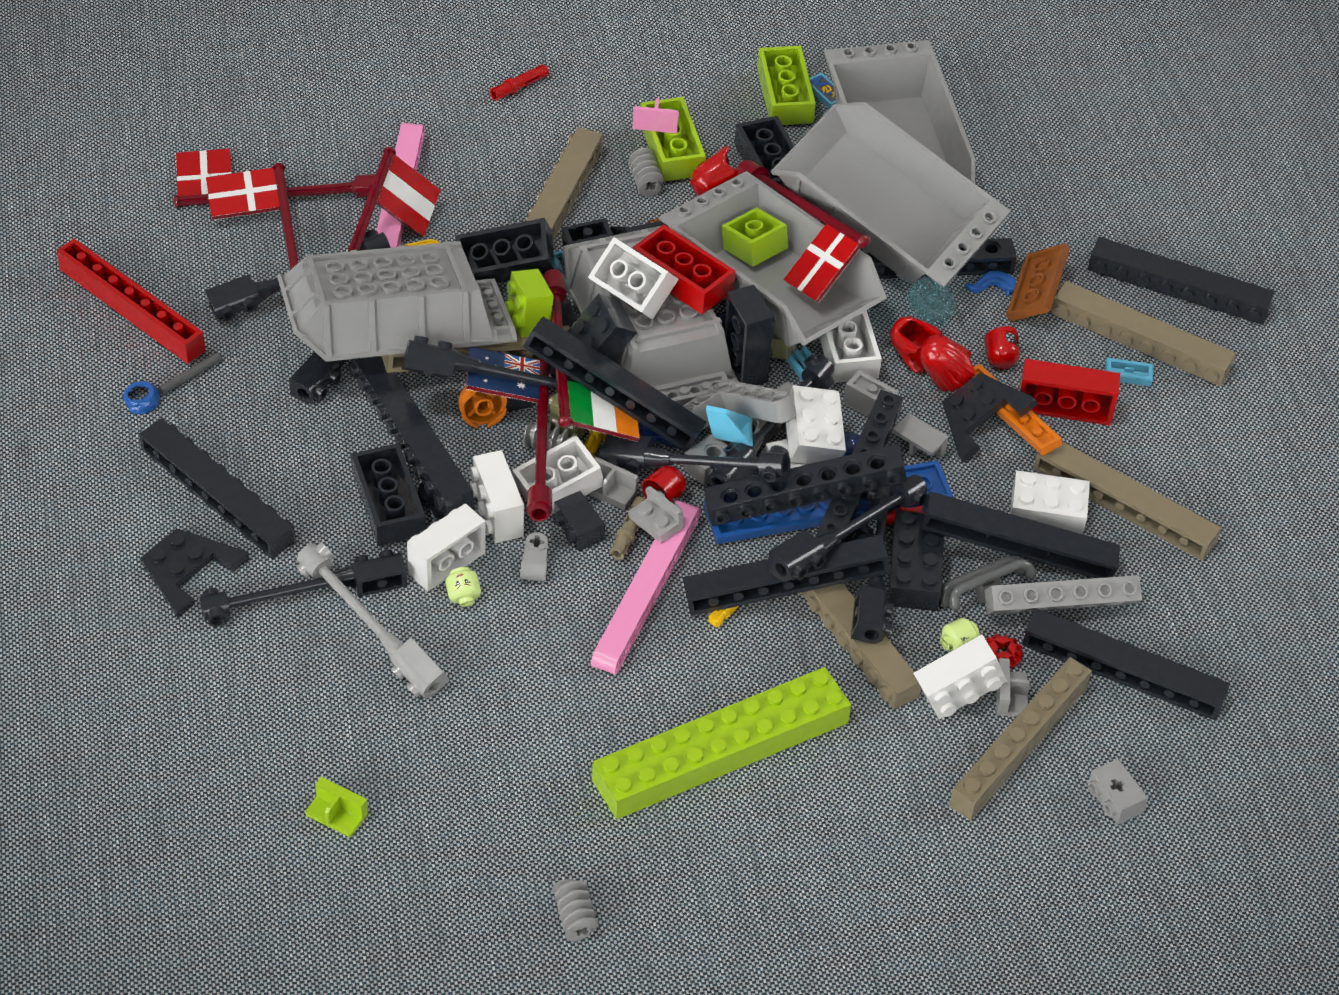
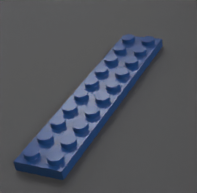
[703,460,954,544]

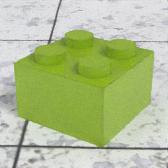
[721,207,788,267]
[505,269,554,338]

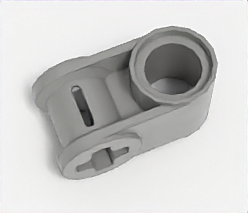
[520,532,548,581]

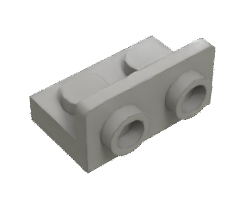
[628,486,684,543]

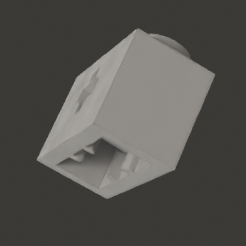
[1087,759,1148,825]

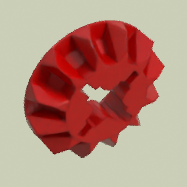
[986,633,1023,668]

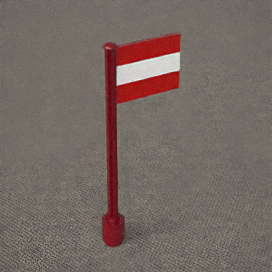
[348,147,440,252]

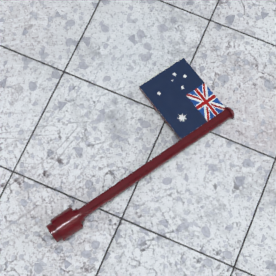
[466,347,552,522]

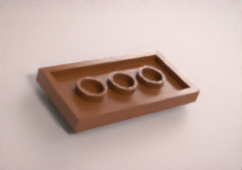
[1006,243,1070,322]

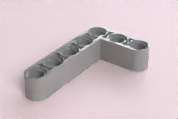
[683,380,797,430]

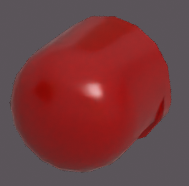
[984,326,1020,370]
[642,465,686,503]

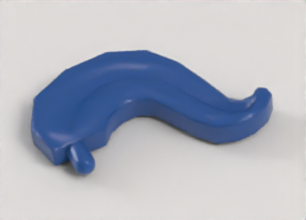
[965,271,1017,296]

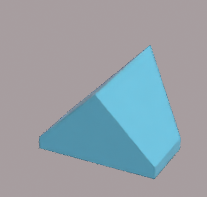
[706,405,753,446]

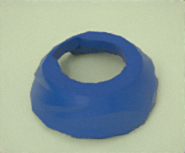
[122,381,161,414]

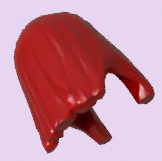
[690,146,738,196]
[890,316,943,374]
[920,335,976,392]

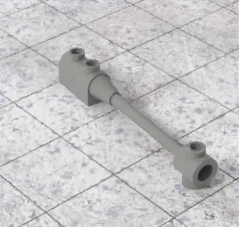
[296,542,450,698]

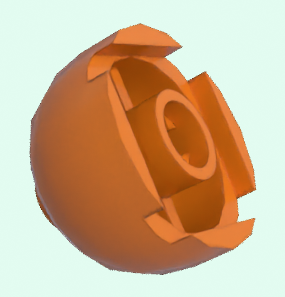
[458,385,507,428]

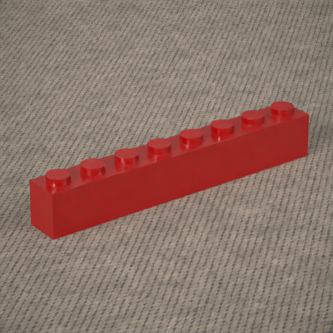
[57,238,206,364]

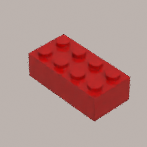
[632,224,736,315]
[1019,359,1120,426]

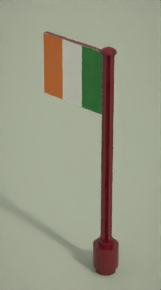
[543,269,640,442]

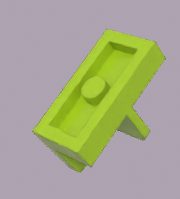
[305,777,368,837]

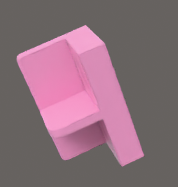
[632,98,679,133]

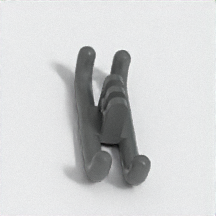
[940,556,1036,611]

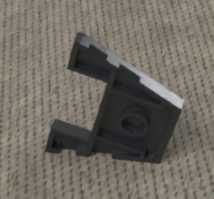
[942,373,1038,463]
[140,528,249,618]

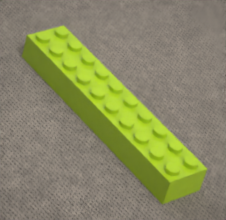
[592,667,851,820]

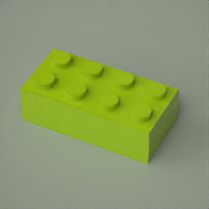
[757,46,816,125]
[640,97,706,182]

